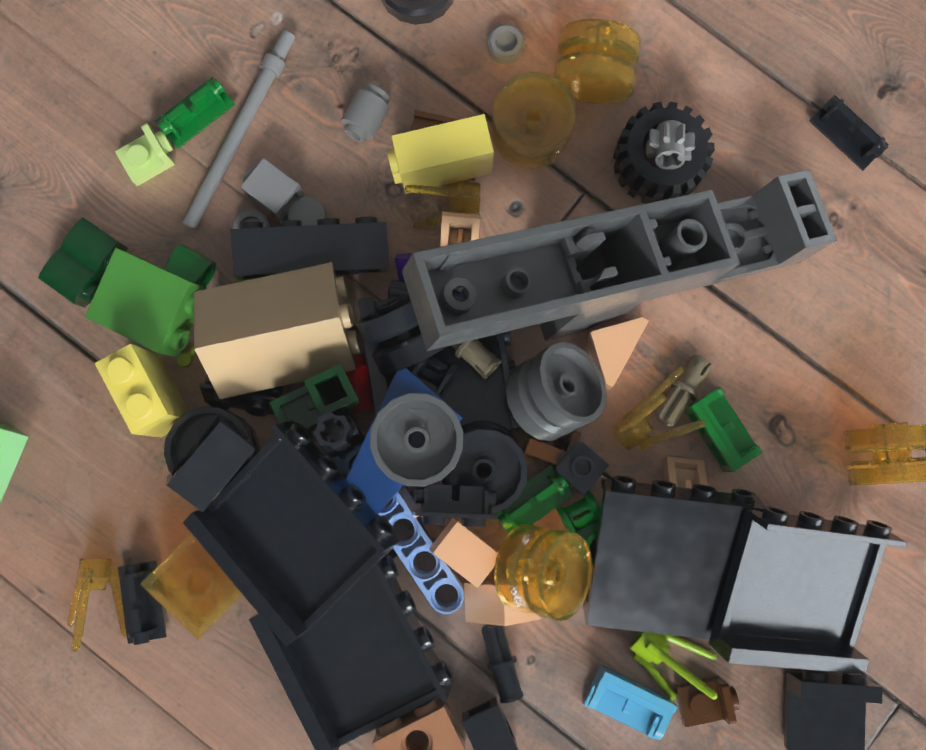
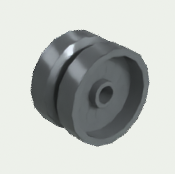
[506,342,607,441]
[370,393,463,487]

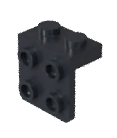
[784,669,882,750]

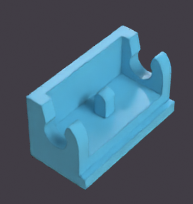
[583,664,678,741]

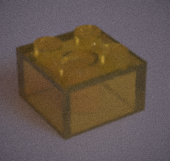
[140,533,242,640]

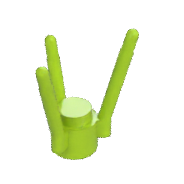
[629,631,718,700]

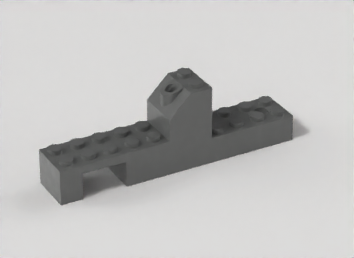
[402,170,837,351]

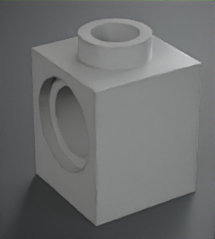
[240,158,305,221]

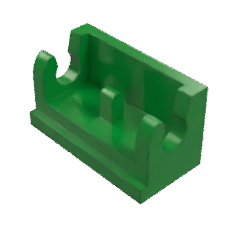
[684,387,763,472]

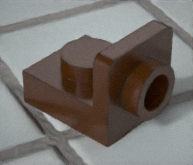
[523,431,581,466]
[674,676,740,727]

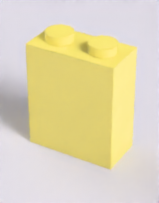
[387,114,494,194]
[95,344,189,438]

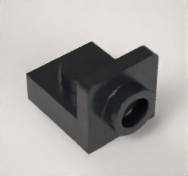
[556,441,609,495]

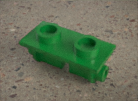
[155,76,235,149]
[494,464,574,539]

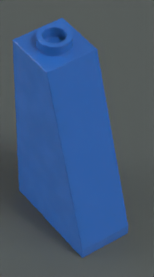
[346,368,462,515]

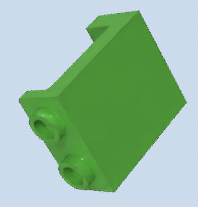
[85,247,208,357]

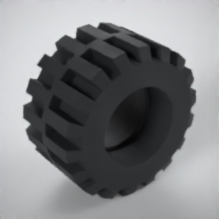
[613,102,715,204]

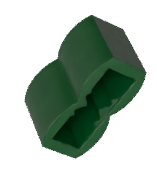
[38,217,128,308]

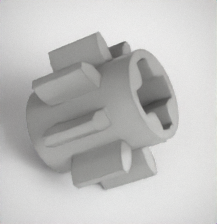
[646,120,695,170]

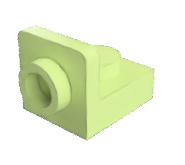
[115,123,175,186]

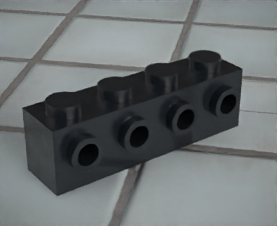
[231,216,389,280]

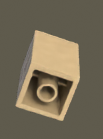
[194,262,360,399]

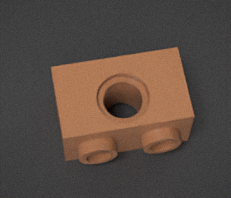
[372,700,465,750]

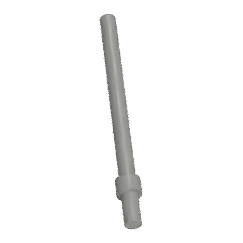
[182,30,296,230]

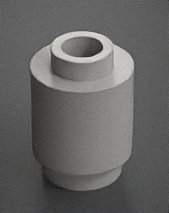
[341,83,390,142]

